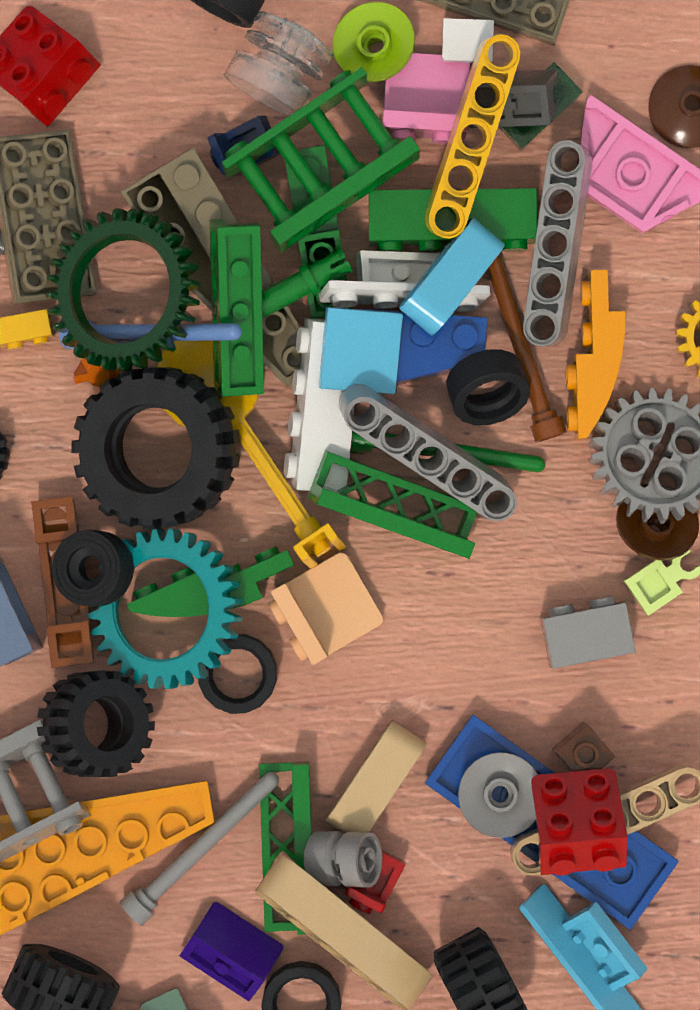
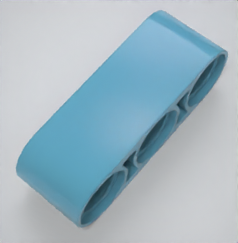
[399,217,505,336]

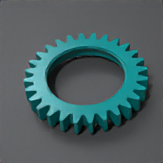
[88,529,243,689]

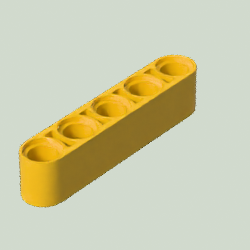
[424,34,520,239]

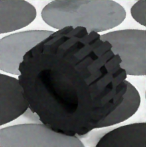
[37,670,155,777]
[434,927,528,1010]
[1,944,120,1010]

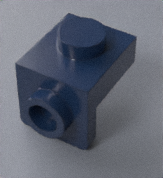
[208,115,281,175]

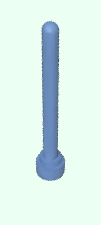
[59,320,242,350]

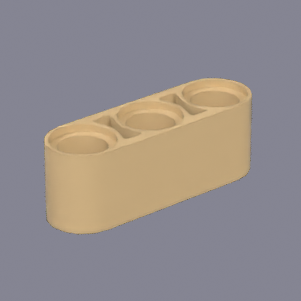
[325,720,427,834]

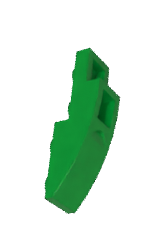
[285,144,352,319]
[127,546,295,617]

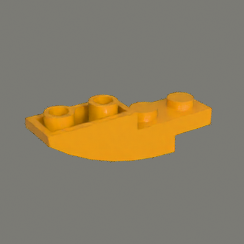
[565,270,626,441]

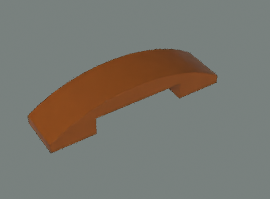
[31,496,94,668]

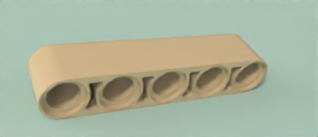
[510,764,700,876]
[255,856,433,1010]

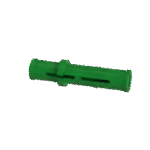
[262,248,353,319]

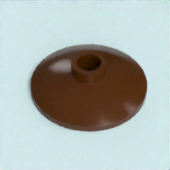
[648,65,700,148]
[616,484,699,560]

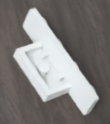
[319,250,491,312]

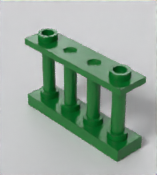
[222,67,420,253]

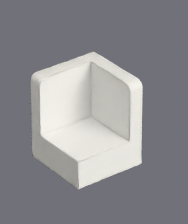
[442,18,494,63]

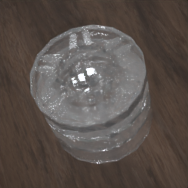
[224,11,334,116]

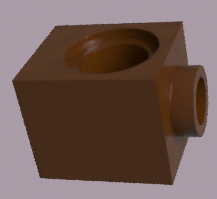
[552,721,615,772]

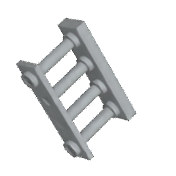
[0,719,91,862]

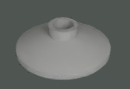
[458,752,538,838]

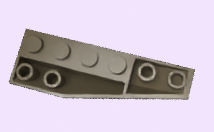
[121,148,301,387]

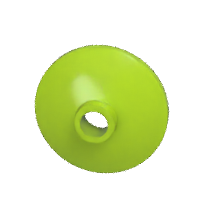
[333,2,415,83]

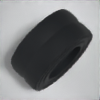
[52,530,134,606]

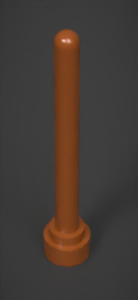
[487,254,567,443]

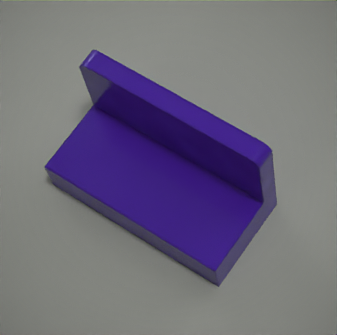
[179,902,283,1001]

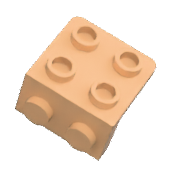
[268,553,383,665]

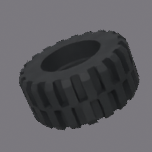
[71,367,241,530]

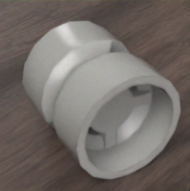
[304,831,382,887]

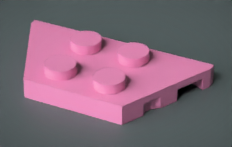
[577,95,700,234]

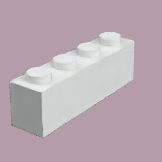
[284,318,355,491]

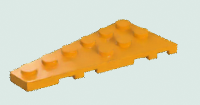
[0,780,215,935]

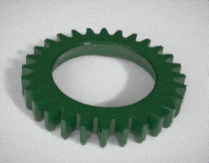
[45,208,201,371]

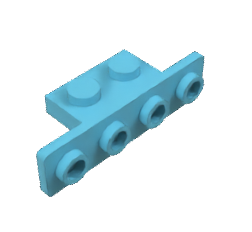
[519,884,648,1010]

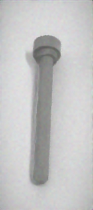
[120,772,279,926]

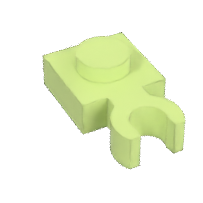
[623,550,700,616]

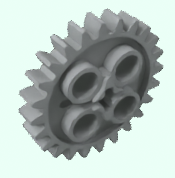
[588,388,700,524]

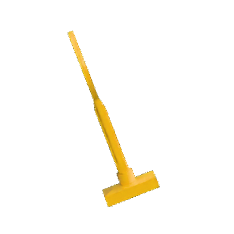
[157,341,347,569]

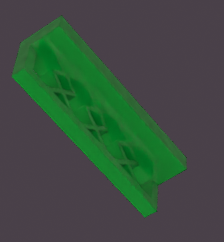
[209,219,264,397]
[307,450,477,559]
[259,761,312,935]

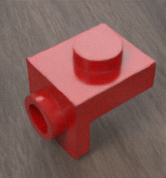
[345,850,406,914]

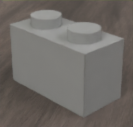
[540,596,636,669]

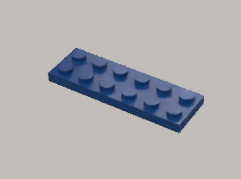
[424,714,679,930]

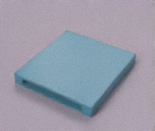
[319,307,403,394]

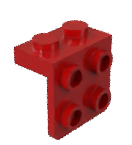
[0,6,101,128]
[531,768,628,876]

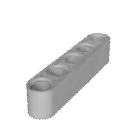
[523,140,592,346]
[339,384,517,521]

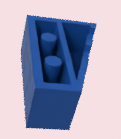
[361,309,487,386]

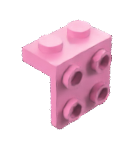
[383,53,470,145]

